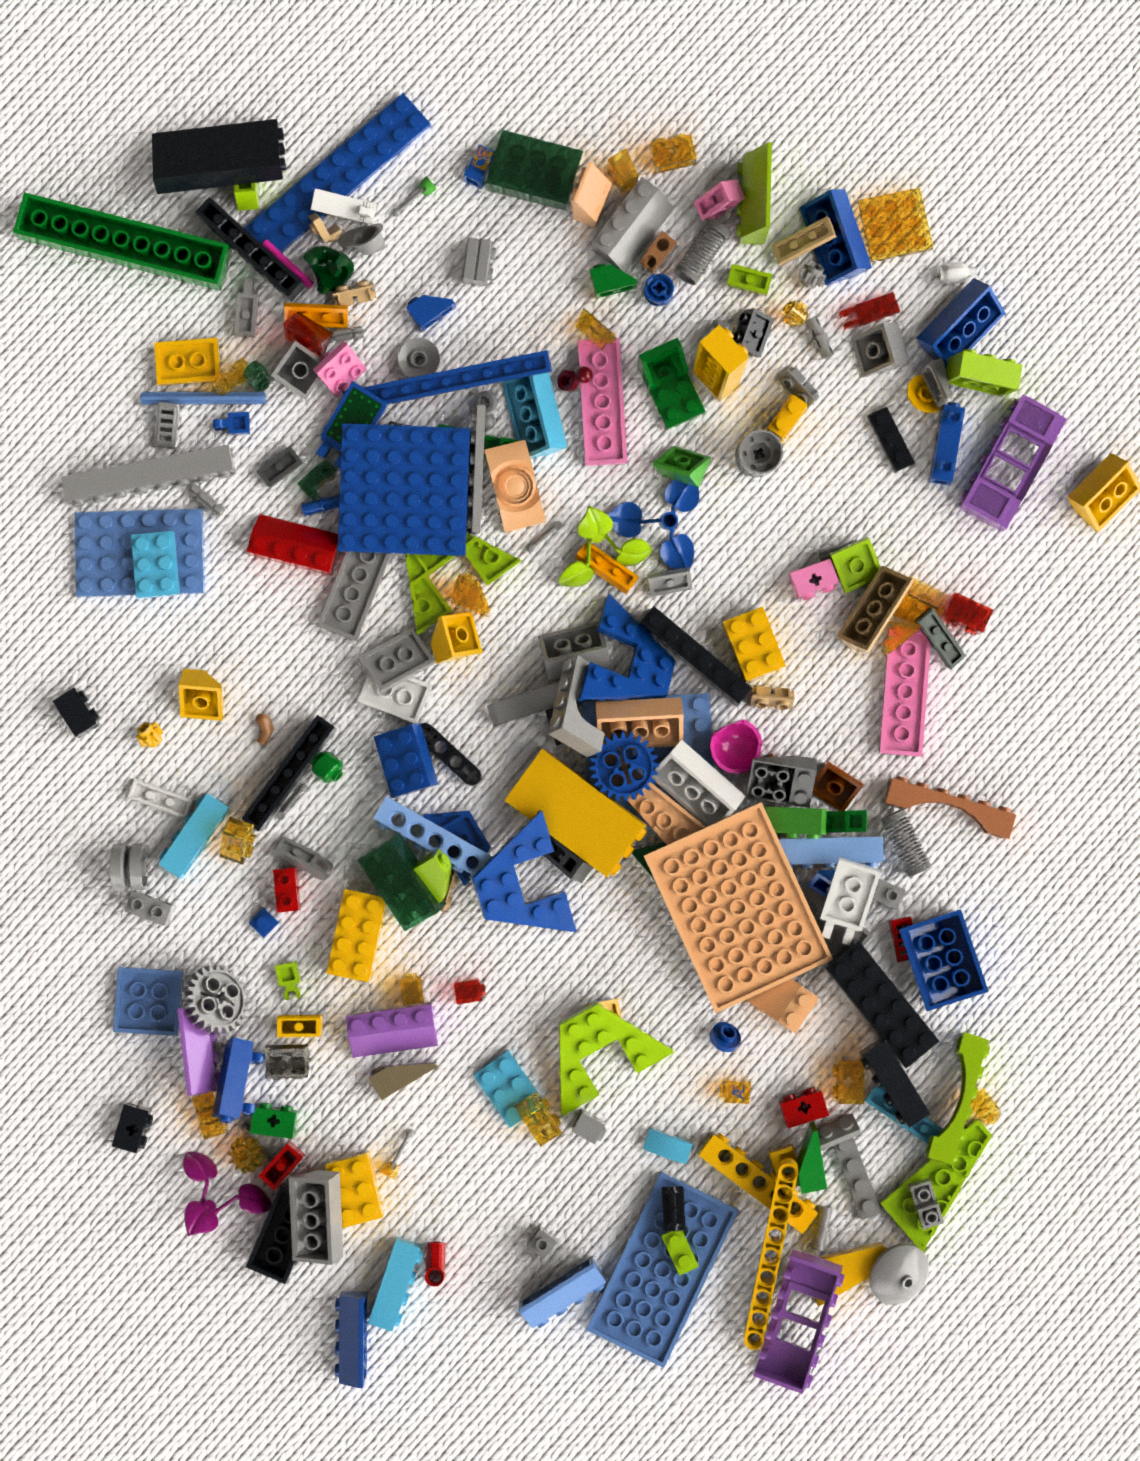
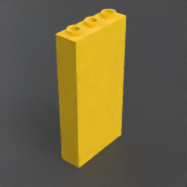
[504,749,647,877]

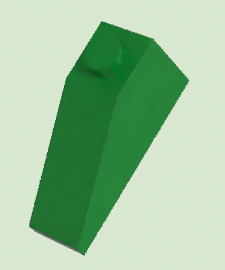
[795,1121,827,1194]

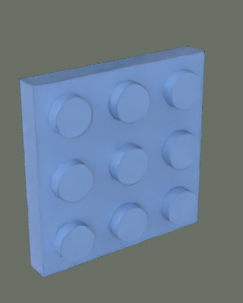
[113,967,184,1036]

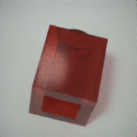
[454,979,486,1005]

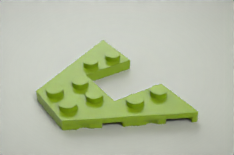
[405,532,521,636]
[558,1002,674,1116]

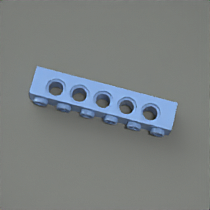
[373,796,493,879]

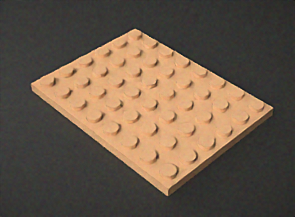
[644,802,833,1013]

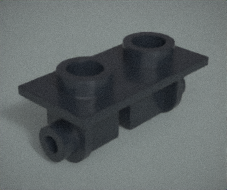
[662,1186,686,1231]

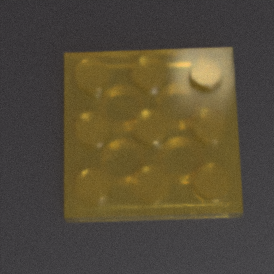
[858,187,934,263]

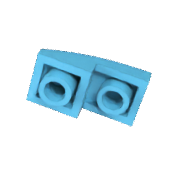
[643,1128,693,1164]

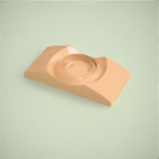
[484,440,546,532]

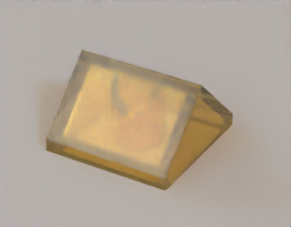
[893,576,949,627]

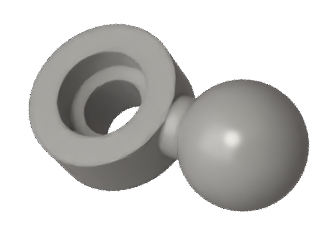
[475,391,498,430]

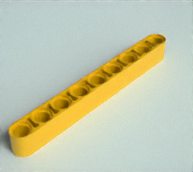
[744,1158,798,1350]

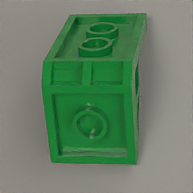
[637,337,706,430]

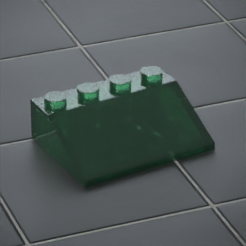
[486,130,583,211]

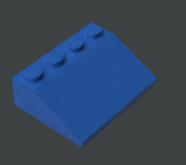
[899,908,989,1011]

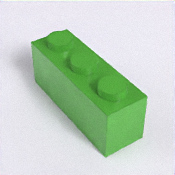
[764,807,827,839]

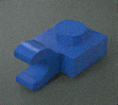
[213,412,250,435]

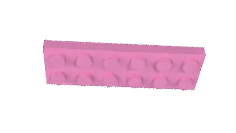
[578,338,627,466]
[879,626,931,757]

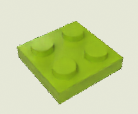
[829,537,880,593]

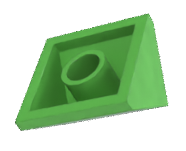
[653,446,711,488]

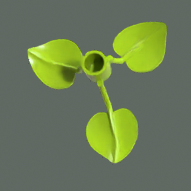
[558,506,653,587]

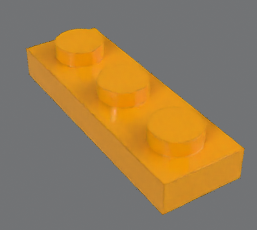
[284,303,348,328]
[574,541,639,595]

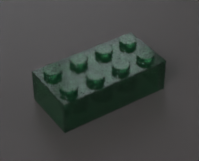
[357,832,447,931]

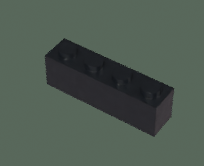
[859,1038,931,1128]

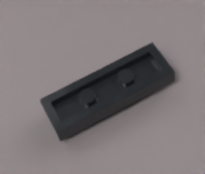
[867,407,915,473]

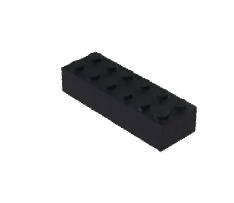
[821,939,939,1069]

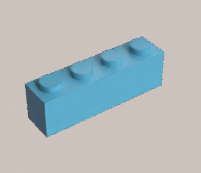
[159,793,231,879]
[368,1237,424,1332]

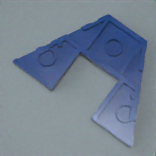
[578,594,676,702]
[472,810,577,932]

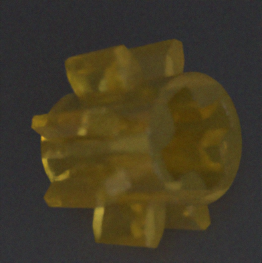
[782,300,808,327]

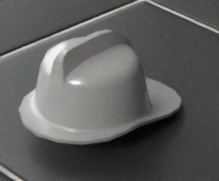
[338,223,386,255]

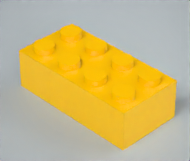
[326,889,388,982]

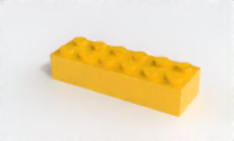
[692,325,749,402]

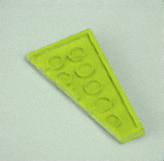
[879,1118,992,1253]

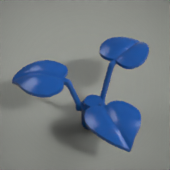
[607,480,699,569]

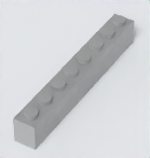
[61,445,236,507]

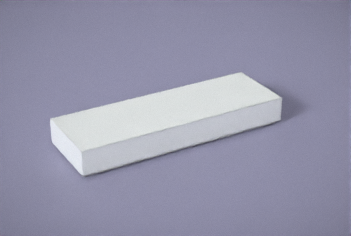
[126,778,195,819]

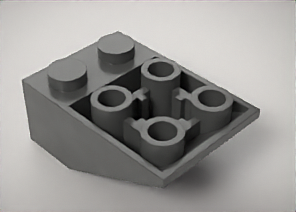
[746,755,817,808]

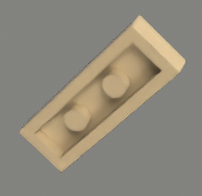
[771,216,837,266]

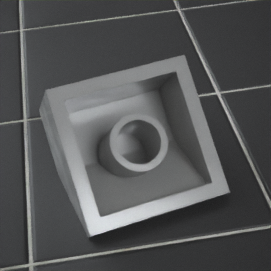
[851,322,909,378]
[270,340,322,400]

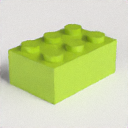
[946,349,1023,397]

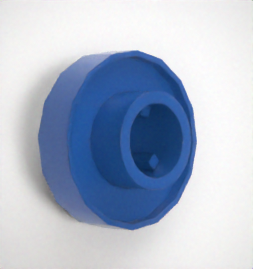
[709,1022,741,1053]

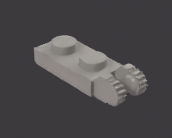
[272,836,334,880]

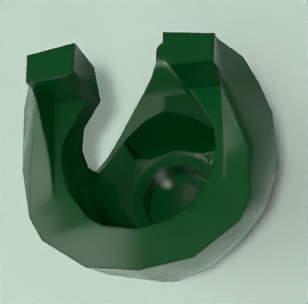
[303,246,354,295]

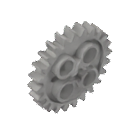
[183,964,250,1035]

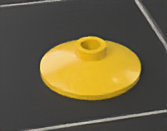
[907,375,943,413]

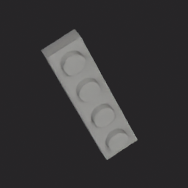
[833,1138,882,1220]

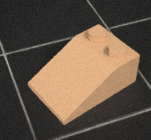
[746,979,819,1034]

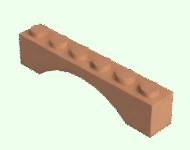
[883,776,1016,840]

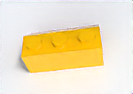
[1067,453,1140,532]

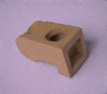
[639,231,678,274]

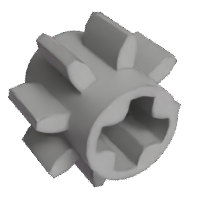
[799,262,827,289]

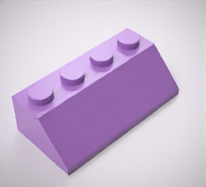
[346,1003,438,1058]
[177,1004,220,1096]

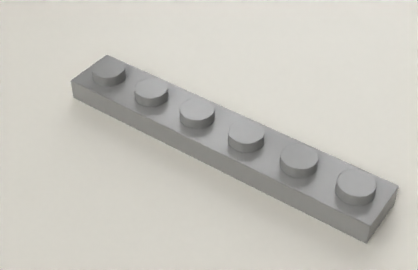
[467,405,486,534]

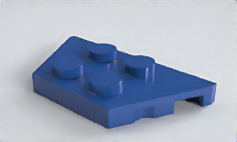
[423,811,491,886]

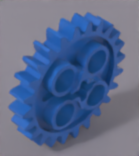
[589,731,659,801]

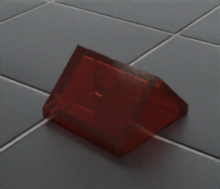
[283,312,334,358]

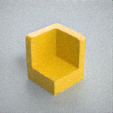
[767,1143,797,1174]

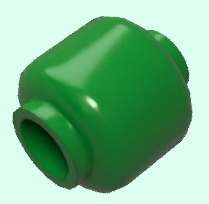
[311,752,343,783]

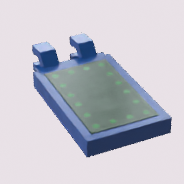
[316,381,389,469]

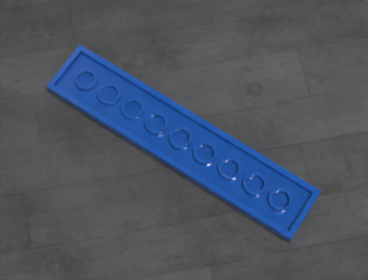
[245,93,431,253]

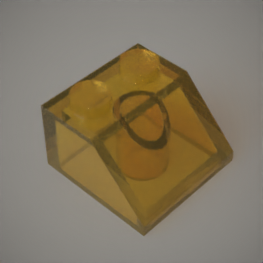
[449,573,492,618]

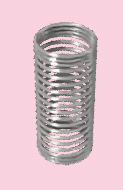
[674,218,730,285]
[880,809,932,878]

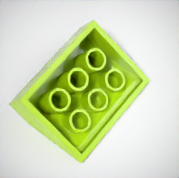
[736,142,772,244]

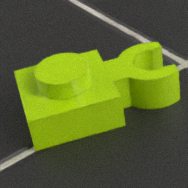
[274,960,301,1000]

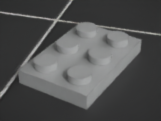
[358,627,435,694]

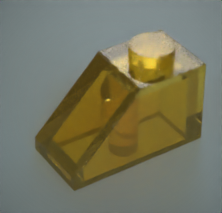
[607,148,639,193]

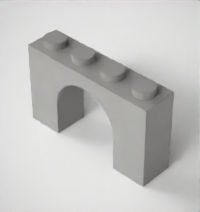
[548,655,606,757]

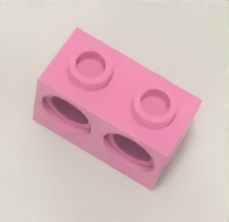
[694,179,746,221]

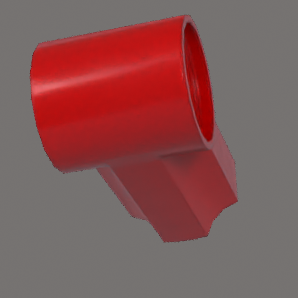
[425,1242,446,1287]

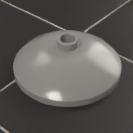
[869,1243,929,1305]

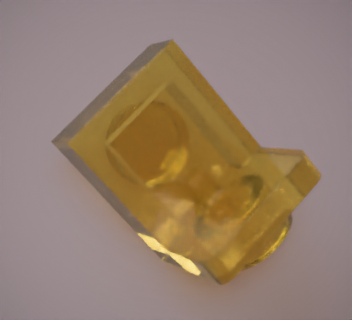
[970,1088,1002,1126]

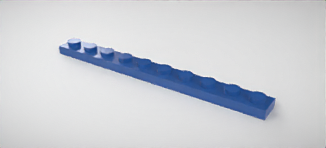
[342,350,552,404]

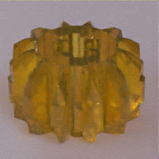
[228,1136,266,1173]

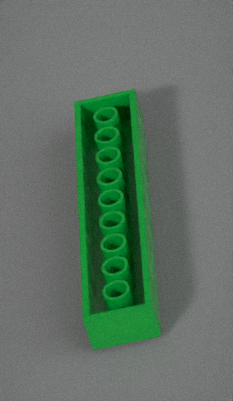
[13,192,232,291]

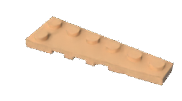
[605,754,706,845]

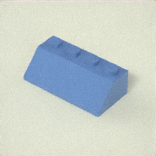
[518,1256,606,1329]

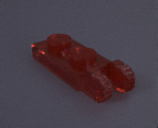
[839,292,900,330]

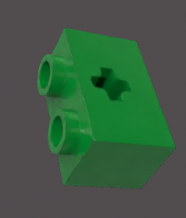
[250,1102,298,1139]

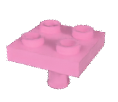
[313,340,367,398]

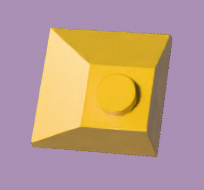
[430,612,483,664]
[179,668,223,721]

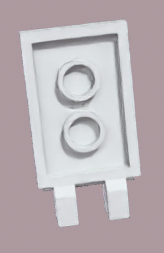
[820,857,881,945]

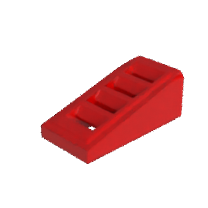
[888,916,913,962]

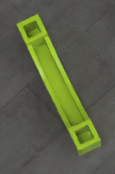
[924,1032,990,1165]

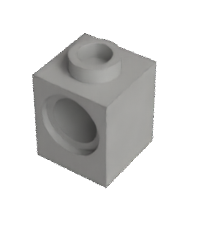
[527,1225,558,1259]

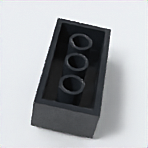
[245,1183,296,1284]

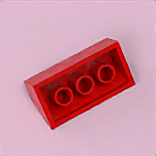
[246,514,338,576]

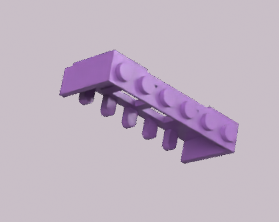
[959,394,1067,532]
[753,1249,845,1394]

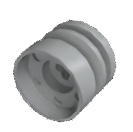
[735,430,784,478]

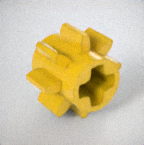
[135,722,163,748]

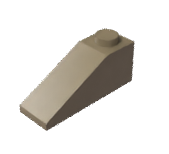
[369,1062,439,1100]

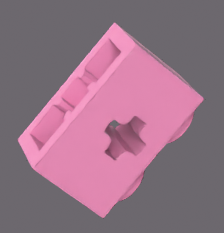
[788,559,839,601]

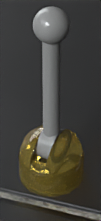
[380,1129,414,1180]

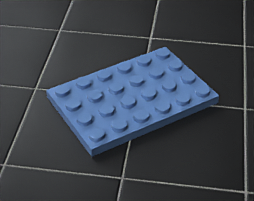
[75,509,205,598]

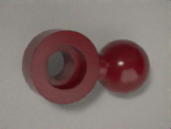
[557,366,593,392]

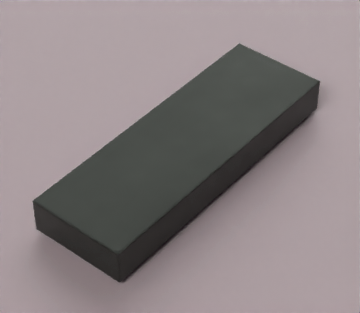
[914,607,967,670]

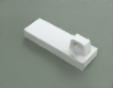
[310,188,377,225]

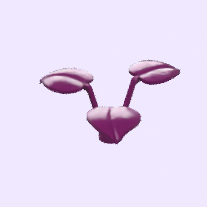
[183,1152,272,1236]

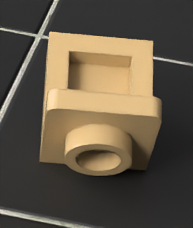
[308,212,342,243]

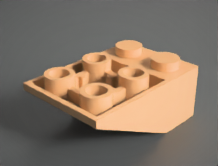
[570,162,612,228]

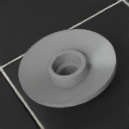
[398,338,440,378]

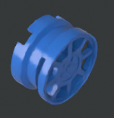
[644,273,674,307]

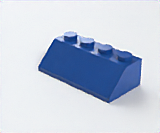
[799,189,872,285]
[916,278,1006,370]
[335,1291,367,1388]

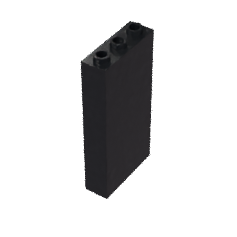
[152,119,286,194]

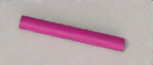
[262,239,314,289]

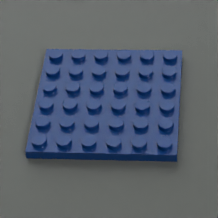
[338,423,470,556]

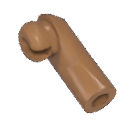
[255,713,274,746]

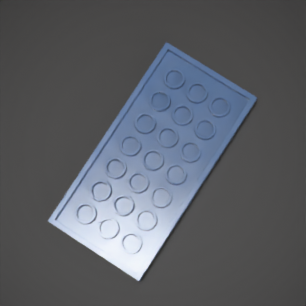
[586,1171,739,1368]

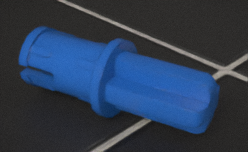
[301,494,340,517]

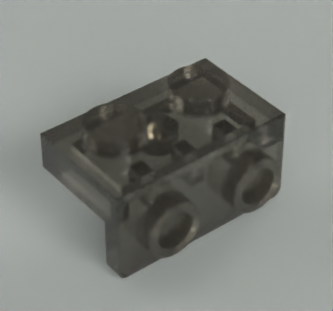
[264,1044,310,1080]

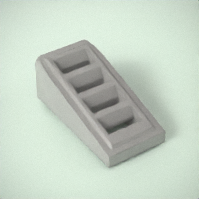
[921,359,951,408]
[154,402,181,449]

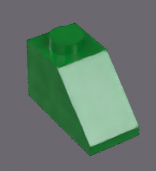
[590,263,637,299]

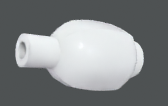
[937,262,977,284]

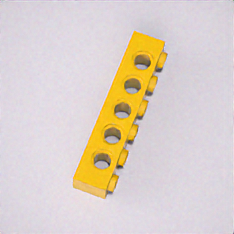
[697,1132,818,1234]

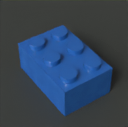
[374,724,439,798]

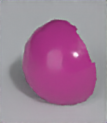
[709,719,763,774]

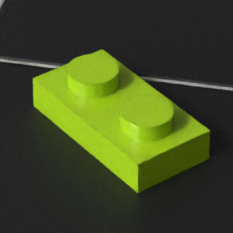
[726,264,773,296]
[661,1231,699,1276]

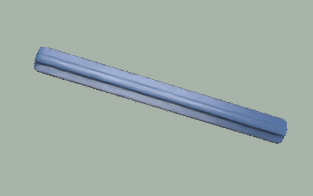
[140,392,266,404]

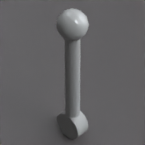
[526,521,562,552]
[276,783,308,820]
[240,1123,272,1160]

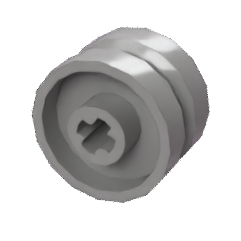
[110,844,149,891]

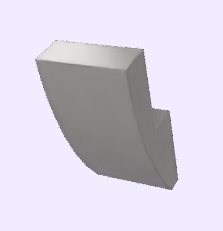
[908,1178,944,1230]

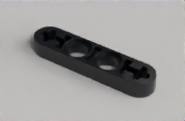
[421,723,482,786]

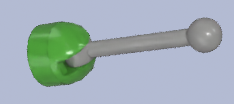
[392,176,437,217]

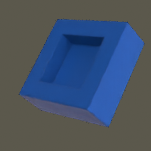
[249,908,280,938]

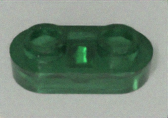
[243,360,270,392]

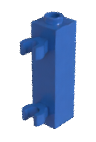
[929,402,965,486]
[212,1037,265,1123]

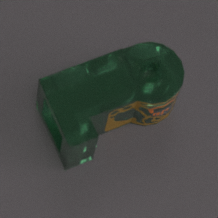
[297,461,336,501]

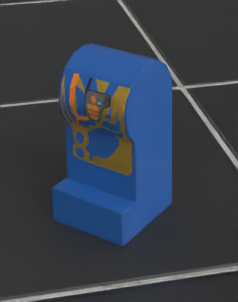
[463,144,495,189]

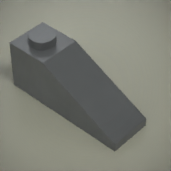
[543,834,593,883]

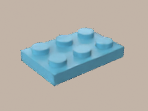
[131,531,180,599]
[473,1050,545,1128]

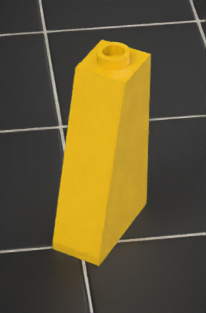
[814,1242,888,1306]

